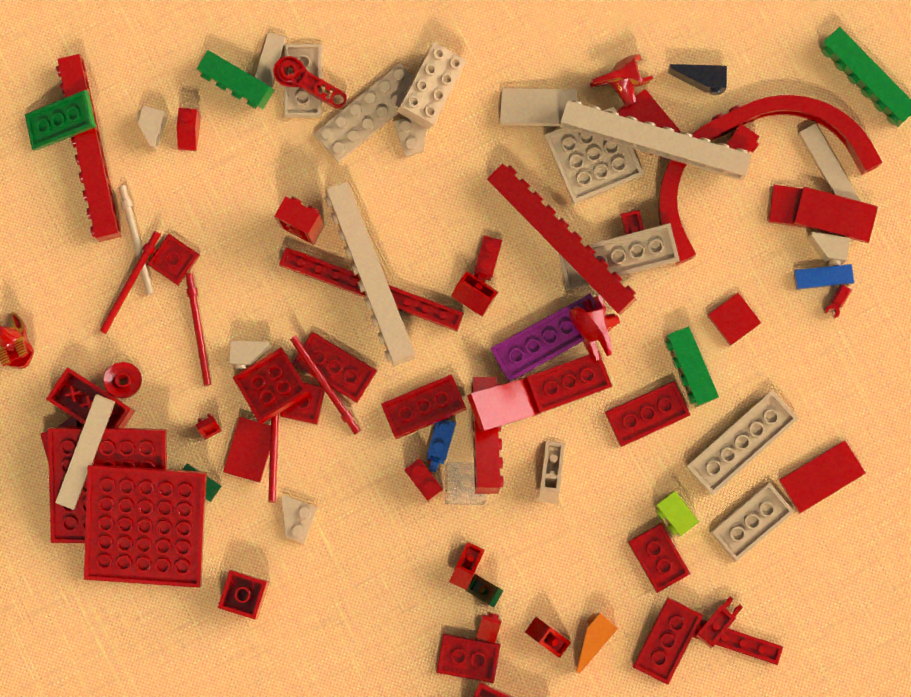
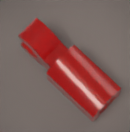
[824,284,852,319]

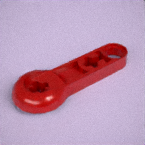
[273,56,347,109]

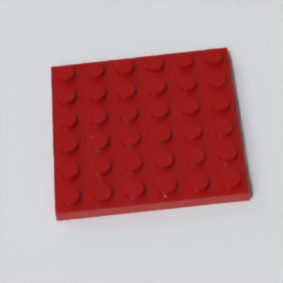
[48,427,167,543]
[84,464,207,588]

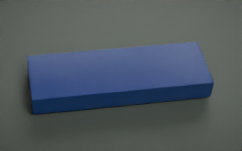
[794,264,854,290]

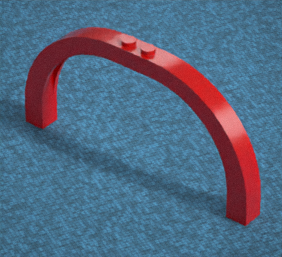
[658,95,883,266]

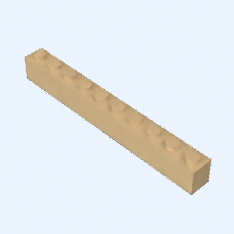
[560,100,752,180]
[325,182,415,367]

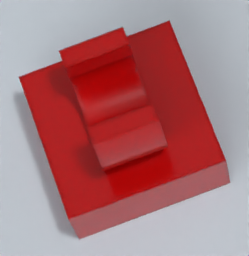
[196,413,222,440]

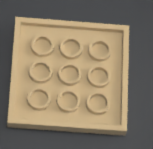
[544,107,644,204]

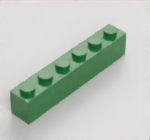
[820,27,911,127]

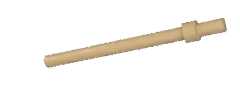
[119,185,154,296]

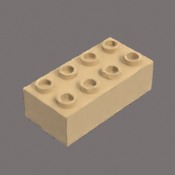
[396,42,467,130]

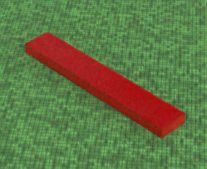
[693,619,784,665]

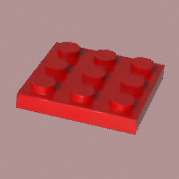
[232,347,310,425]

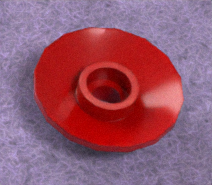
[103,362,142,399]

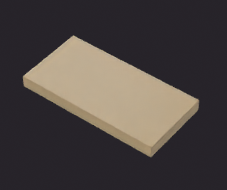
[284,44,323,118]
[500,88,577,126]
[710,482,795,562]

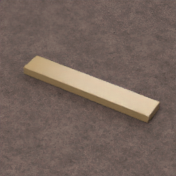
[798,123,861,201]
[55,395,115,510]

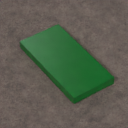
[25,90,96,151]

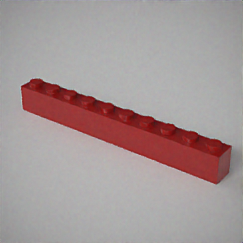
[56,54,122,242]
[487,163,637,316]

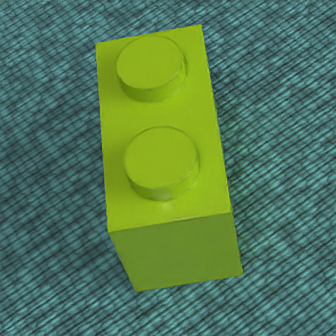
[655,491,699,537]

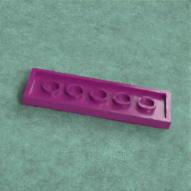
[490,293,597,382]

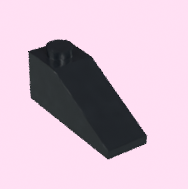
[668,64,727,95]

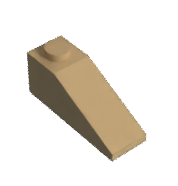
[538,441,565,504]

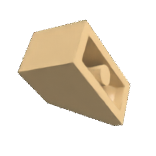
[137,105,168,151]
[808,232,850,266]
[229,341,271,369]

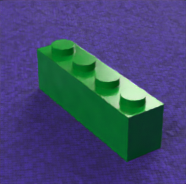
[196,50,275,109]
[664,326,719,408]

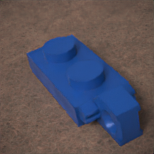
[427,420,456,473]

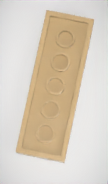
[314,63,413,163]
[559,223,680,290]
[686,390,799,496]

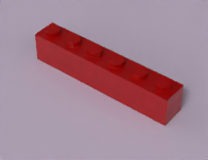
[471,377,504,494]

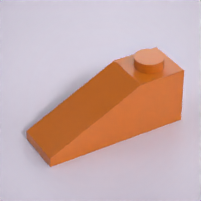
[576,612,618,674]

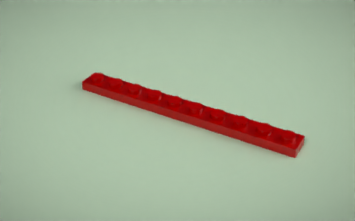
[279,247,464,332]

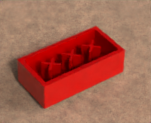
[46,367,136,428]

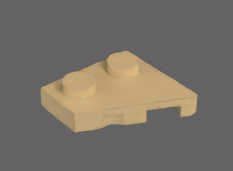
[394,117,427,158]

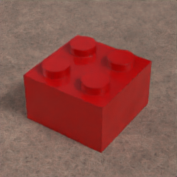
[218,570,270,620]

